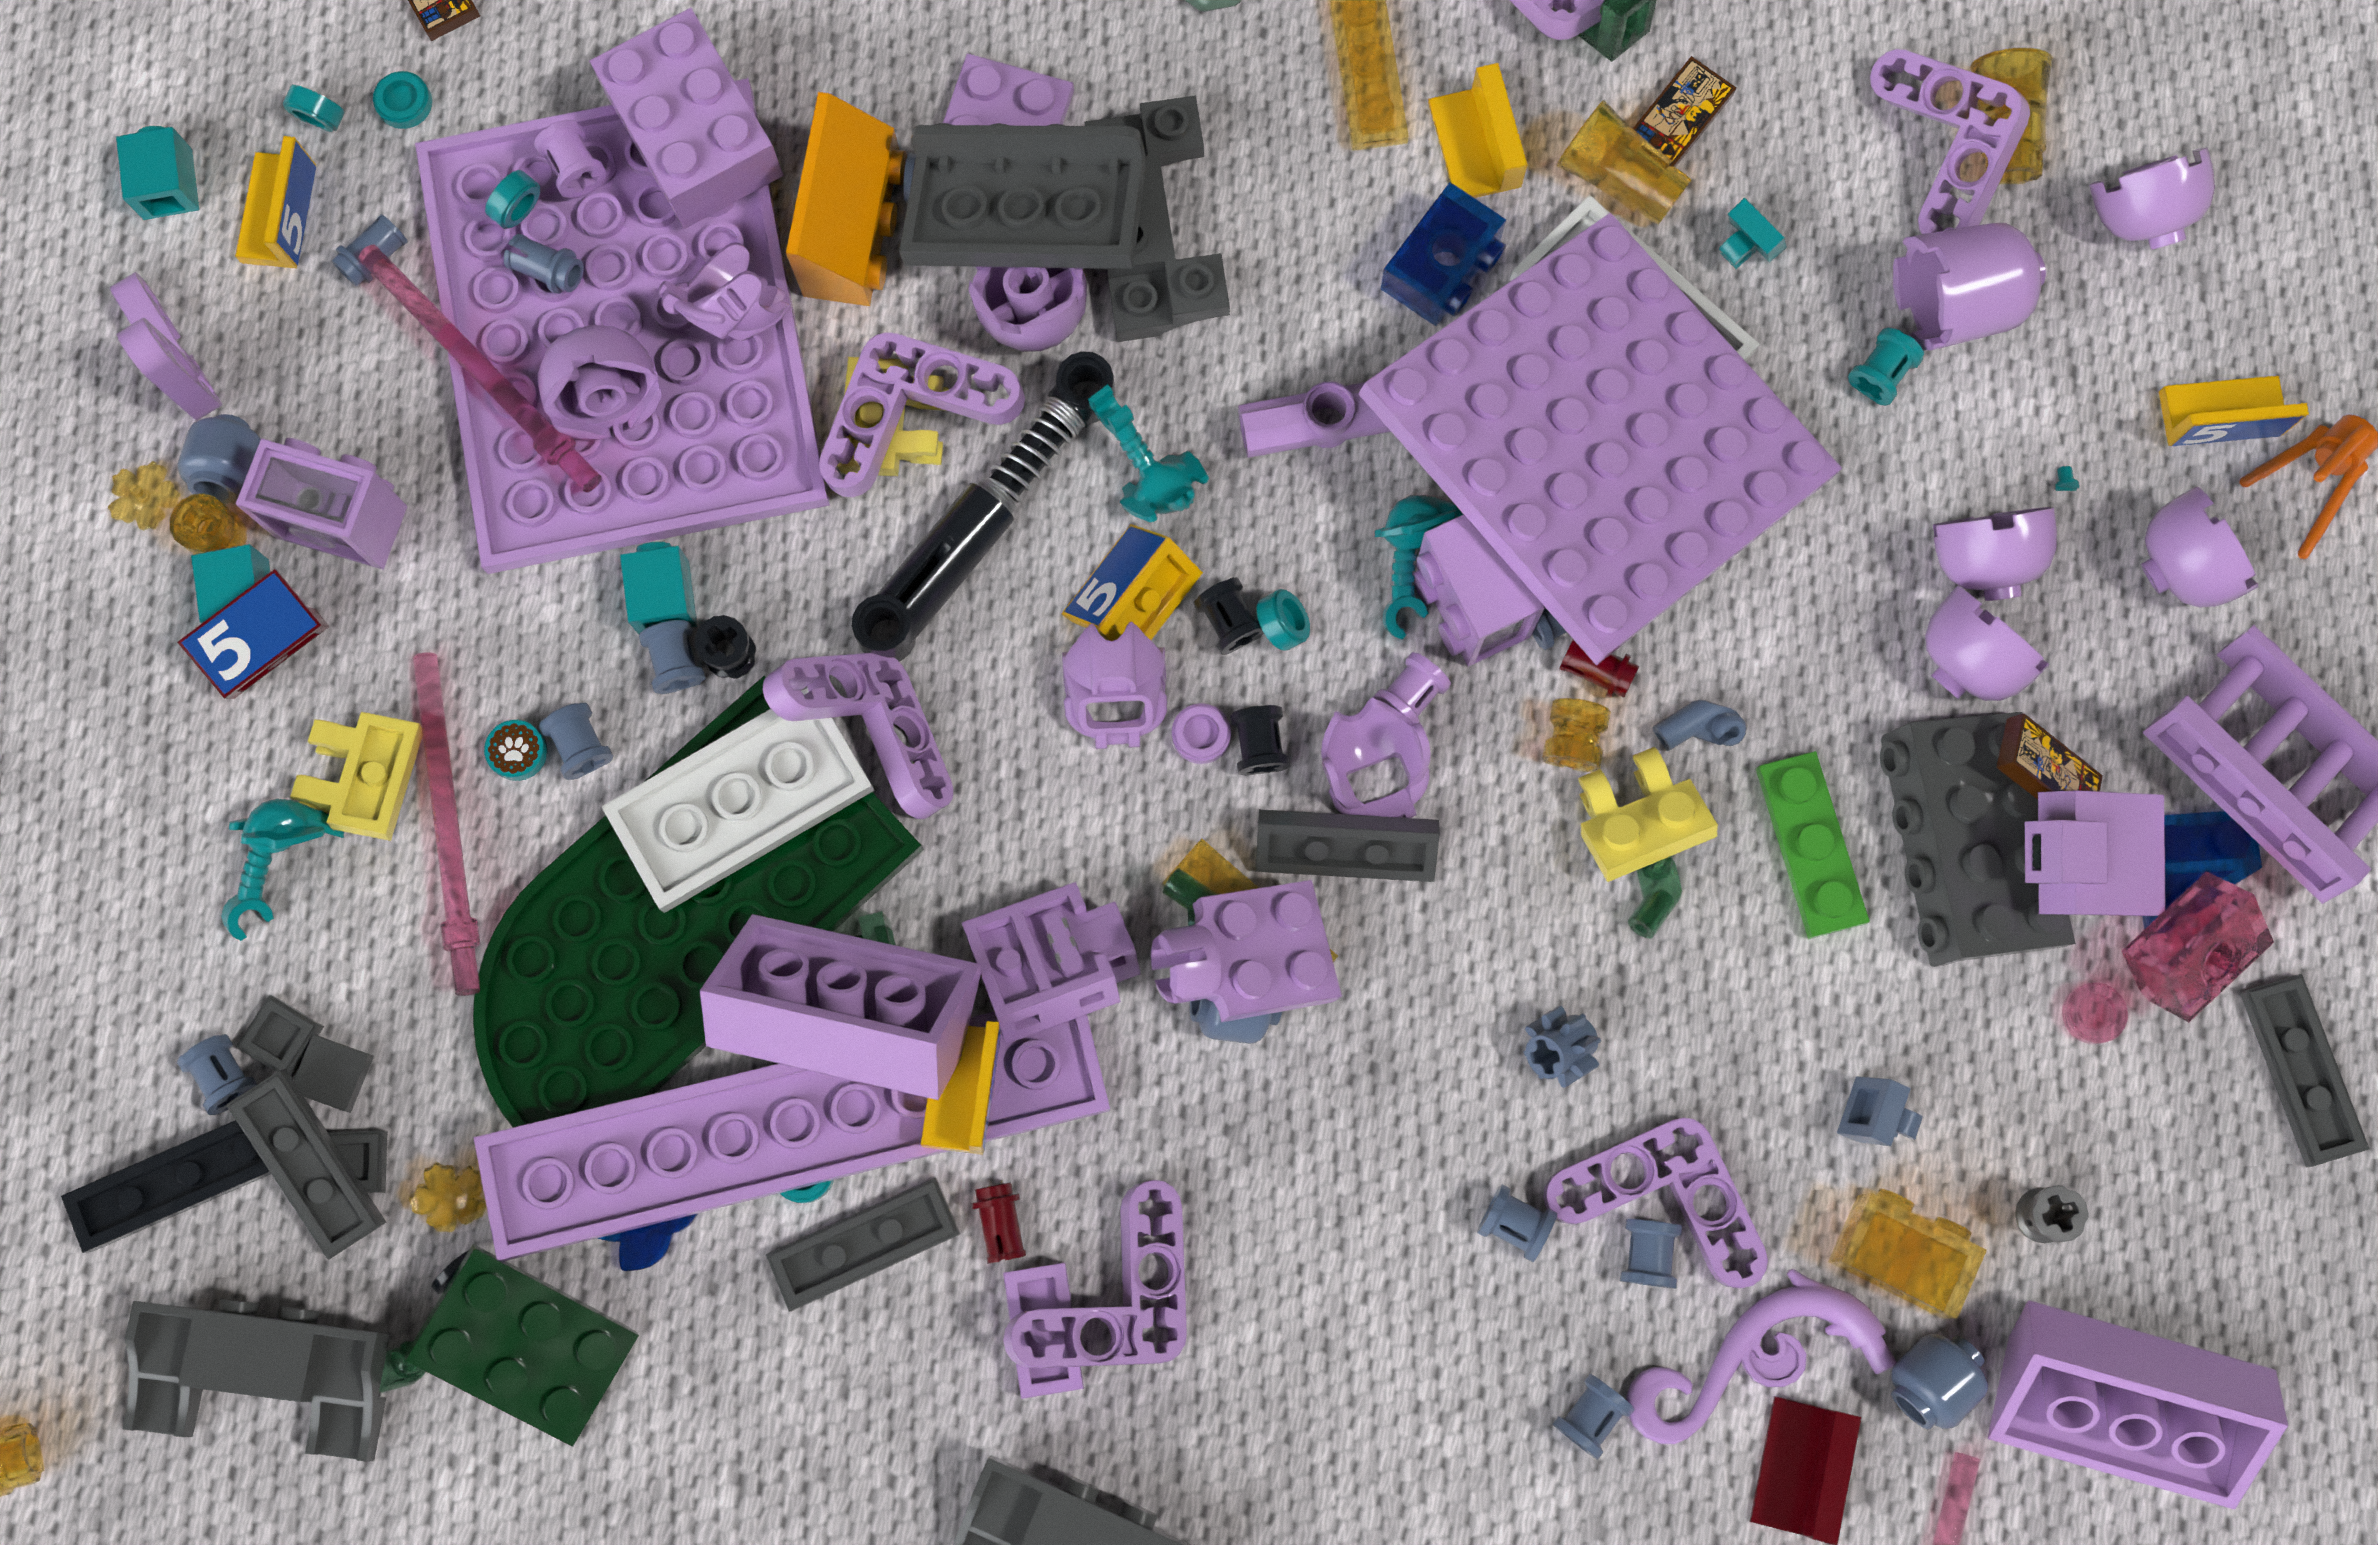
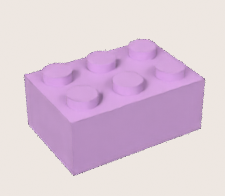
[589,8,784,229]

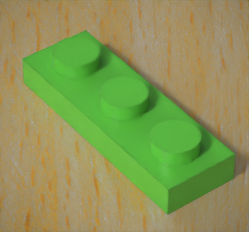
[1756,751,1870,939]

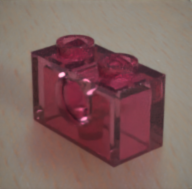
[2121,872,2274,1023]

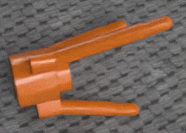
[2239,414,2378,559]

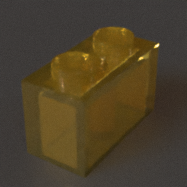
[1828,1189,1987,1319]

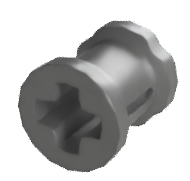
[2015,1185,2089,1244]

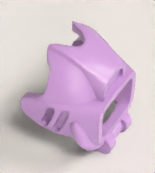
[659,243,791,341]
[1062,622,1167,749]
[1321,698,1431,818]

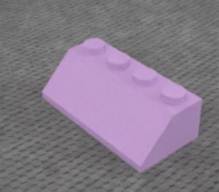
[700,914,981,1100]
[1988,1300,2288,1510]

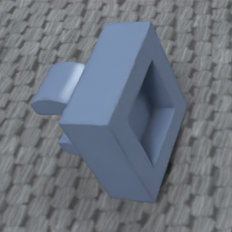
[1837,1076,1923,1146]

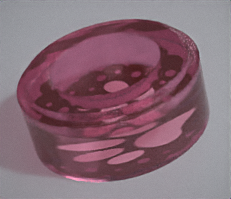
[2062,983,2128,1044]

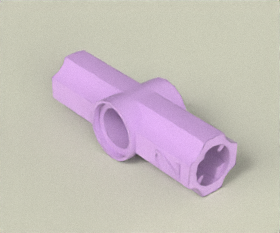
[1238,382,1391,458]

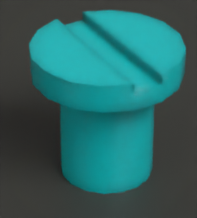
[2055,466,2080,491]

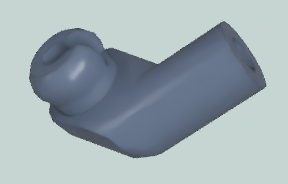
[1652,700,1747,751]

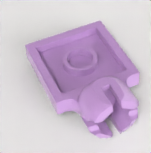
[1151,880,1342,1022]

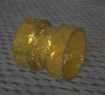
[169,493,247,555]
[1542,698,1611,772]

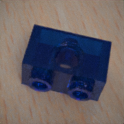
[1380,182,1506,326]

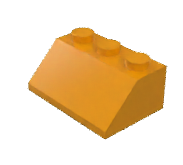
[786,92,907,306]

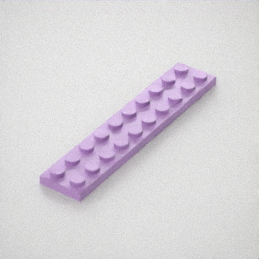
[473,1012,1110,1261]

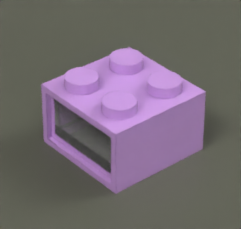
[236,438,407,570]
[1413,515,1545,667]

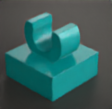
[1719,197,1787,269]

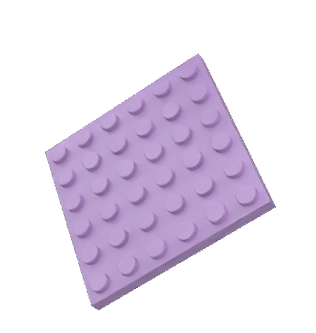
[1359,213,1842,666]

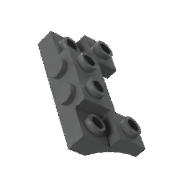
[1084,95,1230,342]
[122,1299,390,1462]
[953,1455,1191,1545]

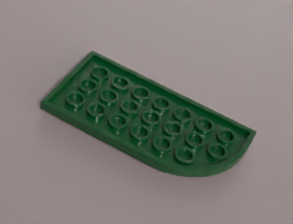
[473,676,924,1128]

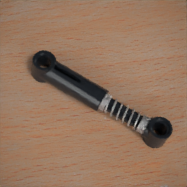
[851,351,1116,661]

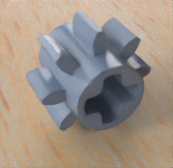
[1523,1006,1601,1088]

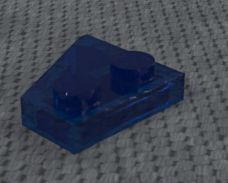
[2142,811,2262,933]

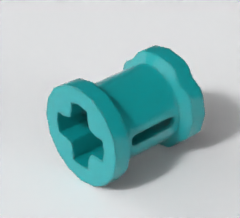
[1848,327,1924,406]

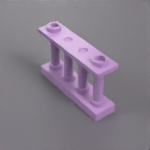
[2142,625,2378,904]

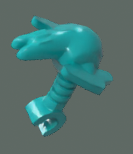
[1088,384,1209,522]
[1374,495,1464,639]
[221,798,344,941]

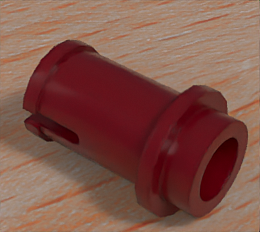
[1559,639,1640,698]
[971,1182,1026,1264]

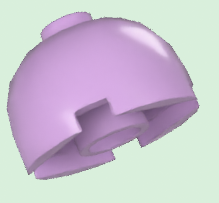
[2089,147,2215,249]
[969,267,1087,352]
[538,325,662,439]
[2141,487,2258,608]
[1933,507,2057,601]
[1925,586,2049,701]

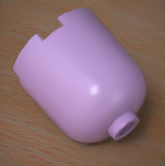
[1893,223,2046,350]

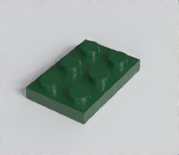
[405,1244,639,1447]

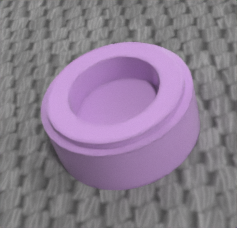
[1172,703,1231,764]

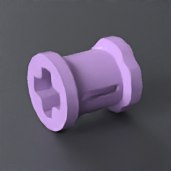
[534,120,607,198]
[1373,652,1451,723]

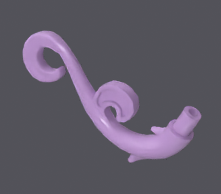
[1626,1269,1897,1444]

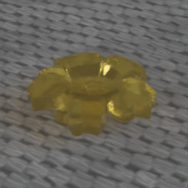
[108,461,181,531]
[409,1161,487,1232]

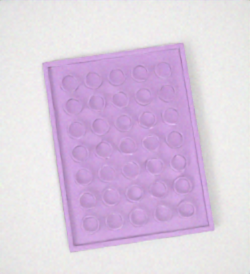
[415,78,830,574]

